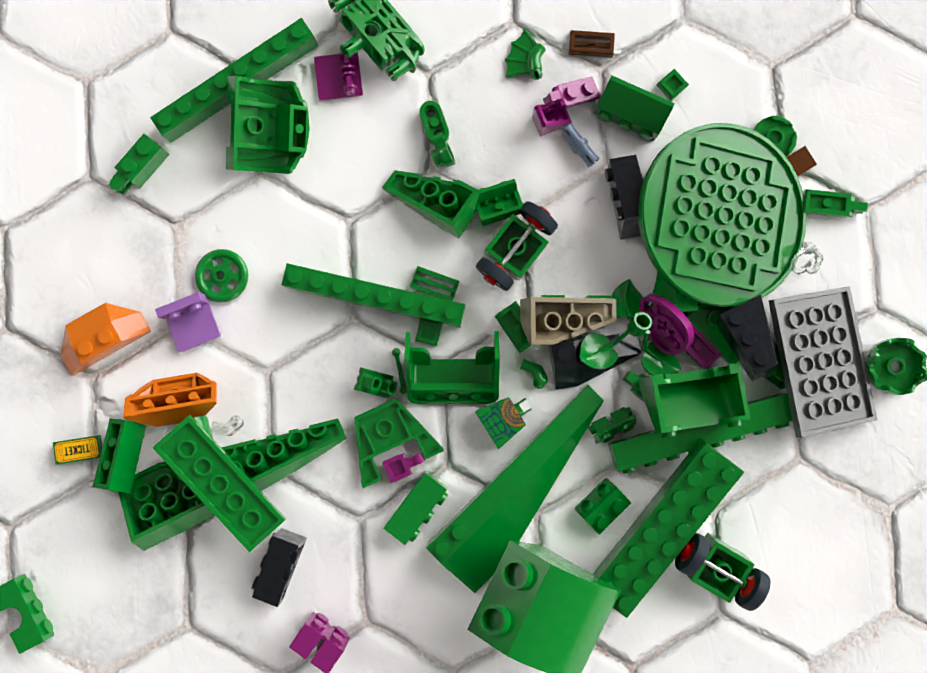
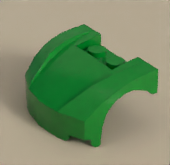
[226,76,310,174]

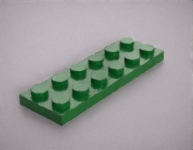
[152,415,286,553]

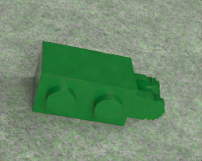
[109,133,170,194]

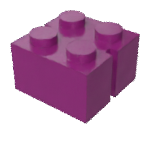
[289,612,350,673]

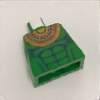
[475,397,532,449]

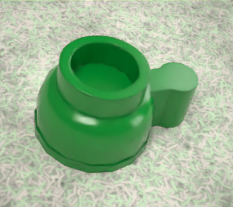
[431,132,456,168]

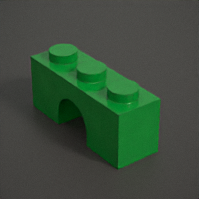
[0,574,55,654]

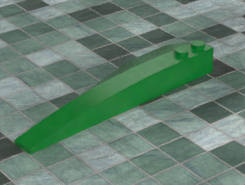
[426,385,604,593]
[118,418,347,551]

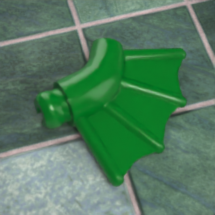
[505,29,546,80]

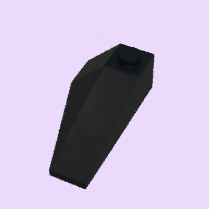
[548,333,641,390]

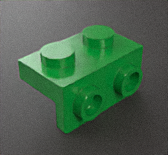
[475,179,523,226]
[575,478,631,535]

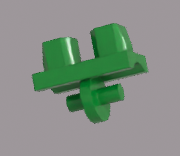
[354,367,398,398]

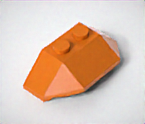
[60,303,151,376]
[123,372,217,427]

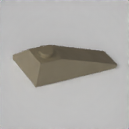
[520,297,616,345]

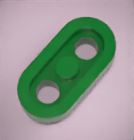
[419,101,449,145]

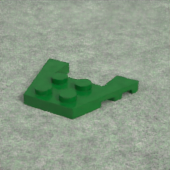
[354,398,444,488]

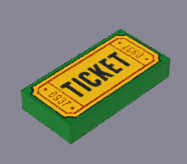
[53,435,102,465]

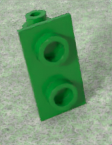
[588,407,636,444]

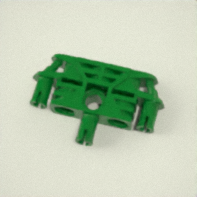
[328,0,425,81]

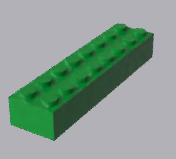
[593,438,744,618]

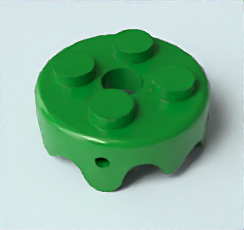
[866,338,927,395]

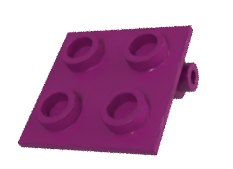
[314,52,363,101]

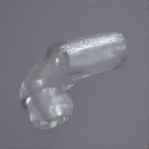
[210,415,244,437]

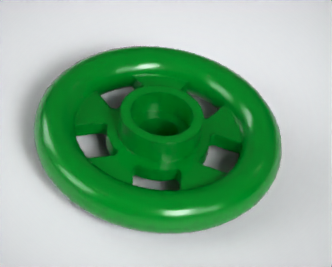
[195,249,249,302]

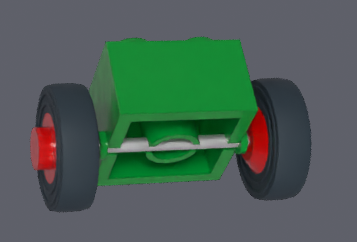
[475,201,558,291]
[675,532,771,611]

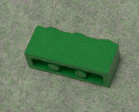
[93,418,147,493]
[383,471,448,545]

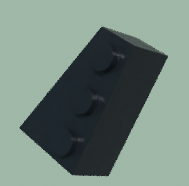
[605,155,643,240]
[716,294,778,382]
[251,528,307,607]

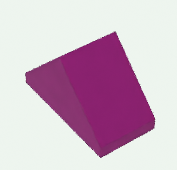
[532,104,572,137]

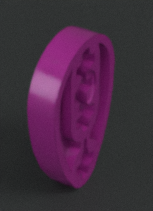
[639,293,694,355]

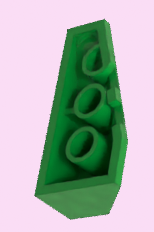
[382,170,480,238]

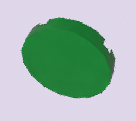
[753,115,797,156]

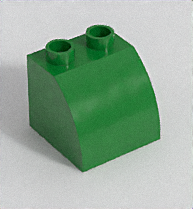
[467,540,621,673]

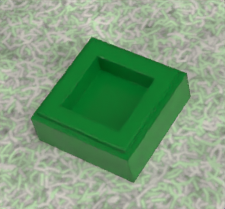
[656,68,689,101]
[415,319,443,346]

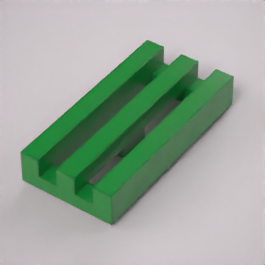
[410,266,460,301]

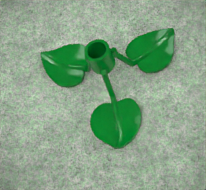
[579,279,681,376]

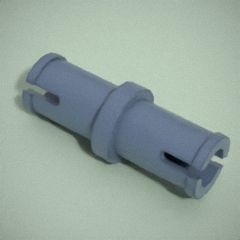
[561,123,600,168]

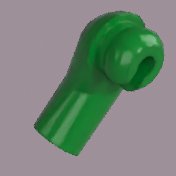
[520,359,548,389]

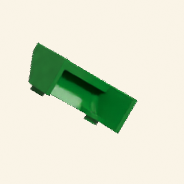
[404,331,500,405]

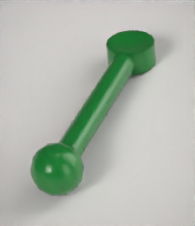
[392,348,407,394]

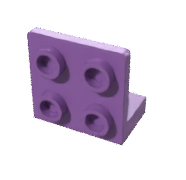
[155,292,221,352]

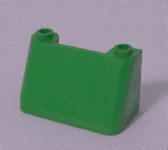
[638,363,751,438]

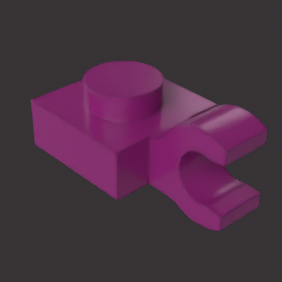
[382,452,425,483]

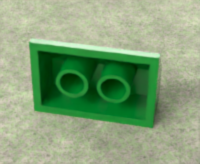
[594,75,675,141]

